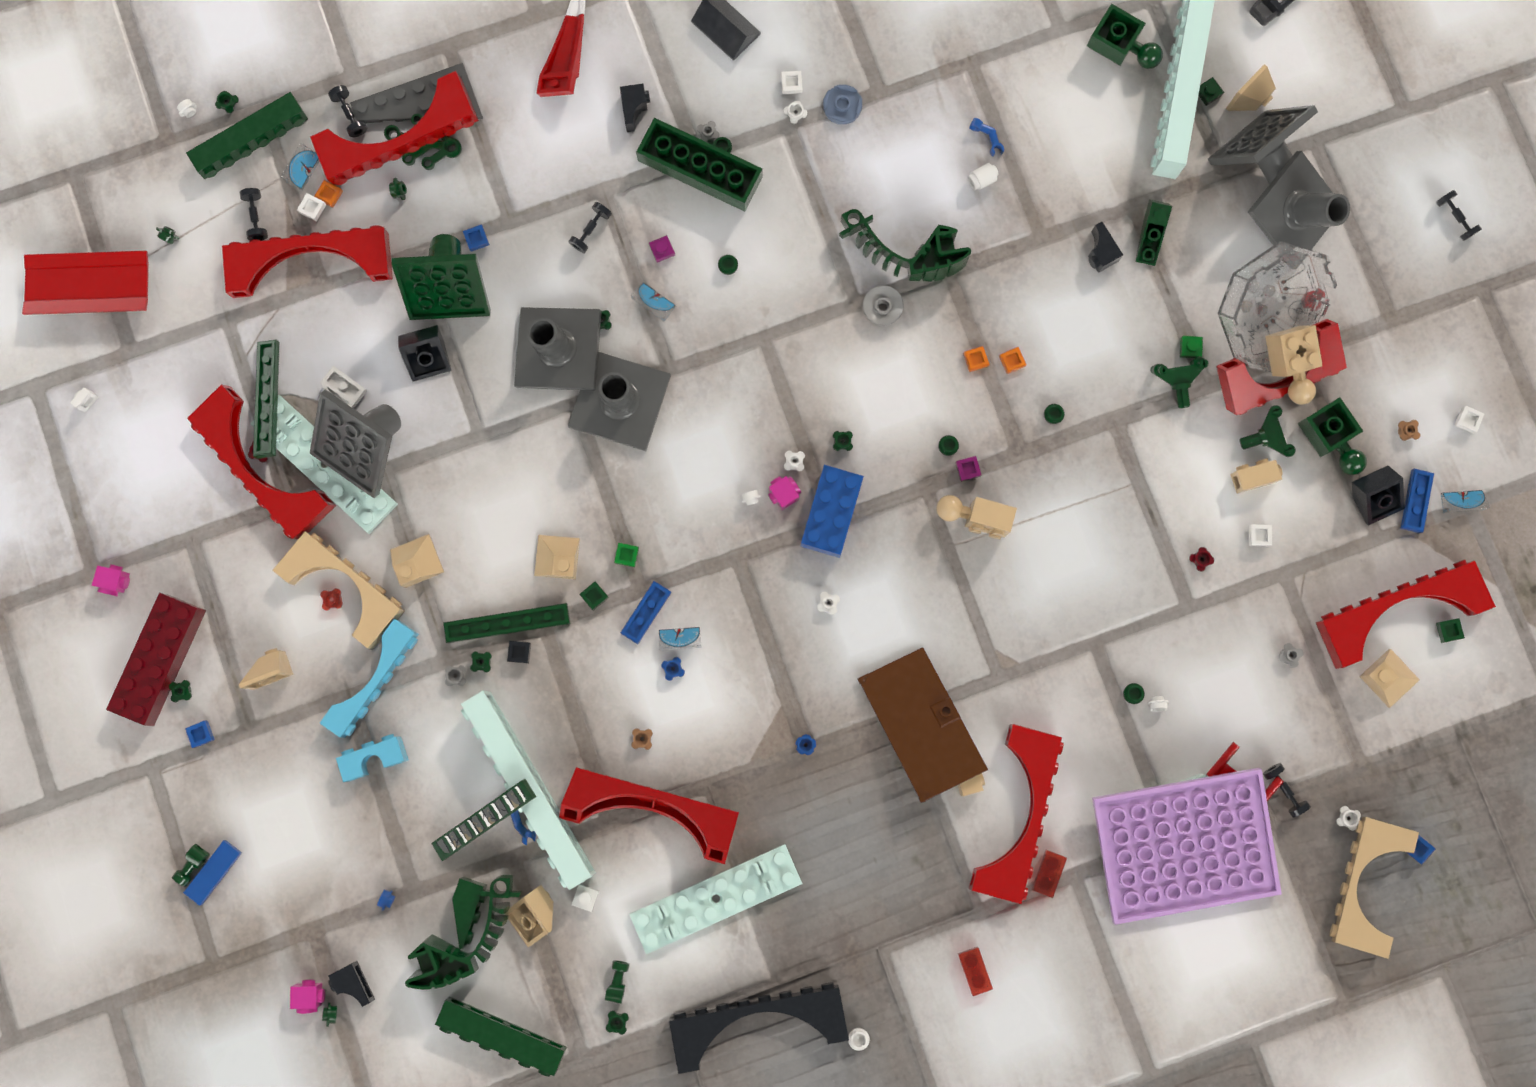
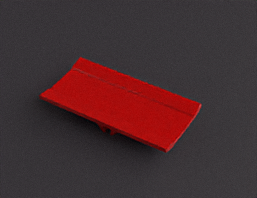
[22,250,149,315]

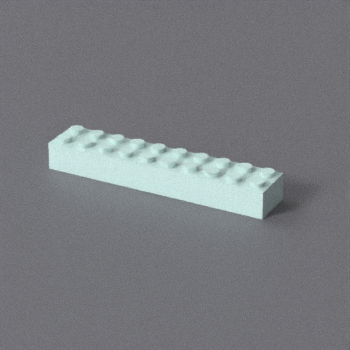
[1150,0,1215,179]
[461,690,596,890]

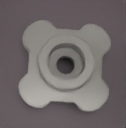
[697,121,719,142]
[1279,643,1304,668]
[445,665,466,686]

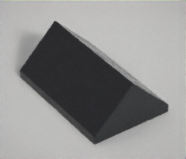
[691,0,761,61]

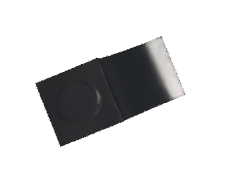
[620,83,650,132]
[1088,222,1123,273]
[328,961,375,1007]

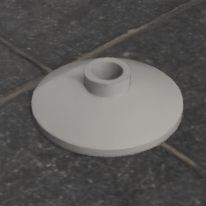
[863,286,903,326]

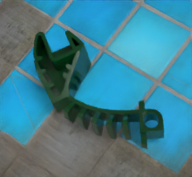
[839,209,971,282]
[405,875,522,990]

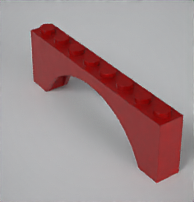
[310,71,479,185]
[222,225,393,298]
[187,384,336,539]
[1316,560,1496,669]
[969,724,1064,904]
[559,767,739,864]

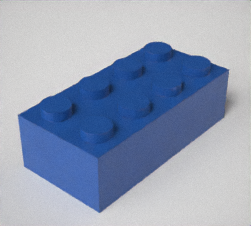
[800,465,864,558]

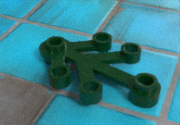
[384,114,462,170]

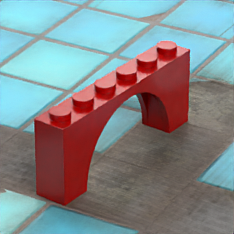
[1216,319,1347,415]

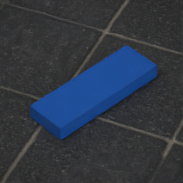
[1400,468,1434,533]
[620,581,672,644]
[183,840,242,906]

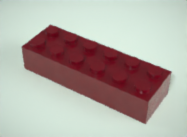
[106,592,206,726]

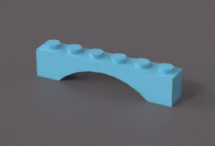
[320,619,419,738]

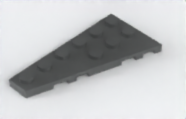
[350,63,483,123]

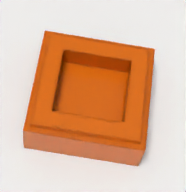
[314,180,343,208]
[963,346,990,372]
[999,347,1027,374]

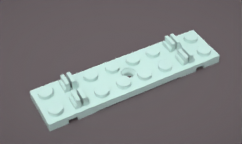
[251,395,398,534]
[629,844,802,954]

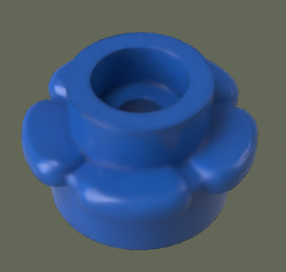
[795,734,816,755]
[377,889,395,910]

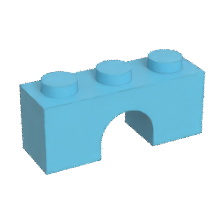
[336,734,409,782]

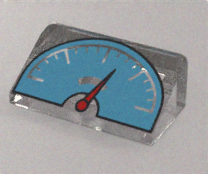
[281,143,319,191]
[631,282,676,321]
[1441,490,1490,513]
[659,627,701,651]

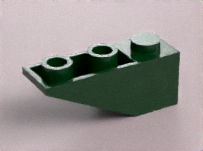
[1135,199,1173,266]
[452,877,487,949]

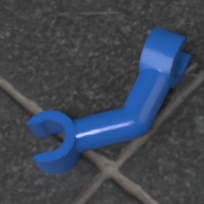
[969,118,1004,157]
[511,810,536,845]

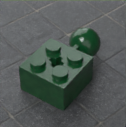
[1087,3,1163,69]
[1298,397,1367,475]

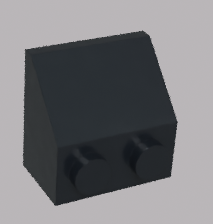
[398,325,452,382]
[1352,465,1405,526]

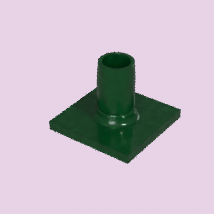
[391,234,491,320]

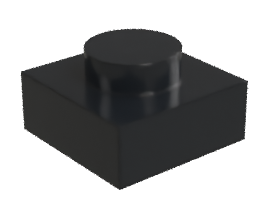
[507,641,531,664]

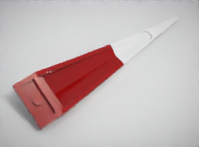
[536,0,586,97]

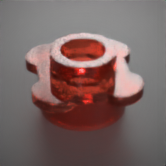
[320,588,343,611]

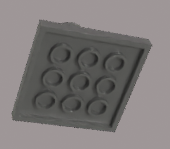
[1208,105,1318,184]
[1248,151,1350,268]
[514,307,601,391]
[568,352,671,451]
[310,390,401,498]

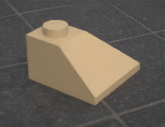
[1226,64,1276,111]
[390,534,444,588]
[534,535,580,580]
[239,648,294,690]
[1359,649,1420,708]
[505,885,553,948]

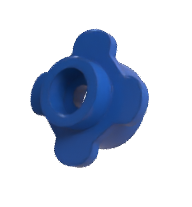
[661,657,685,681]

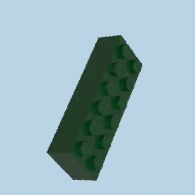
[636,118,763,212]

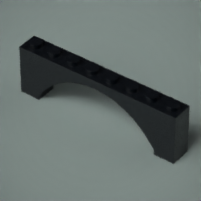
[669,982,849,1074]

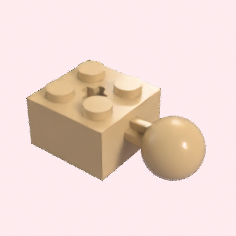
[1265,325,1322,405]
[936,495,1017,539]

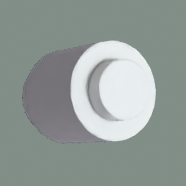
[967,163,999,190]

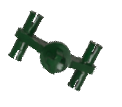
[1150,357,1209,409]
[1239,405,1296,457]

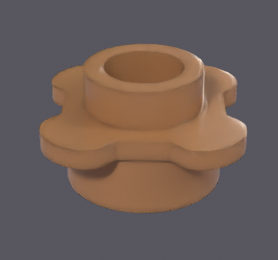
[1398,420,1420,441]
[631,728,653,750]

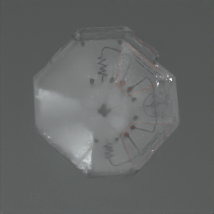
[1218,241,1337,373]

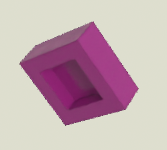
[649,235,675,263]
[955,456,982,482]

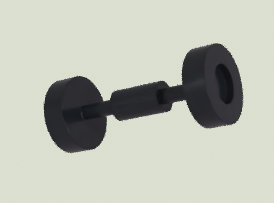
[328,85,368,138]
[239,188,268,241]
[1436,190,1482,241]
[568,202,612,253]
[1263,763,1311,818]

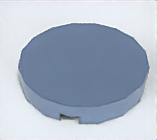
[823,85,862,125]

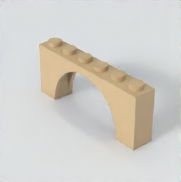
[272,532,405,650]
[1330,817,1419,959]

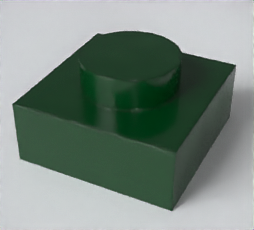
[1198,77,1225,106]
[579,581,609,611]
[1436,618,1465,643]

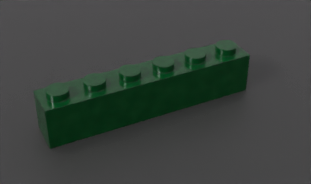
[186,92,308,179]
[435,997,567,1077]

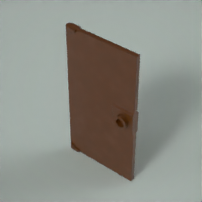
[857,647,988,803]

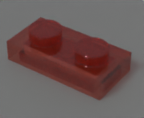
[1031,850,1067,898]
[957,946,993,996]

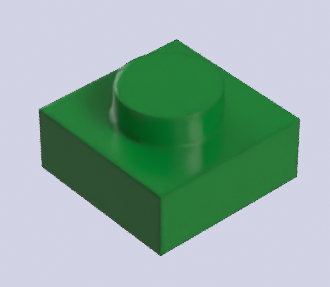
[1180,336,1203,358]
[614,543,639,568]

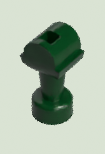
[172,844,210,886]
[605,960,630,1004]

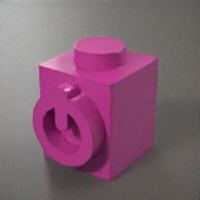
[768,476,801,510]
[91,564,130,596]
[290,979,325,1014]

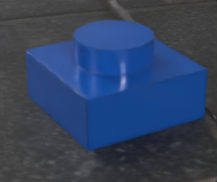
[463,224,490,252]
[185,720,215,748]
[1406,835,1436,865]

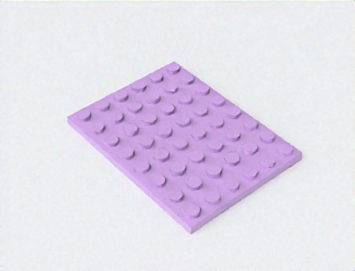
[1092,768,1282,925]

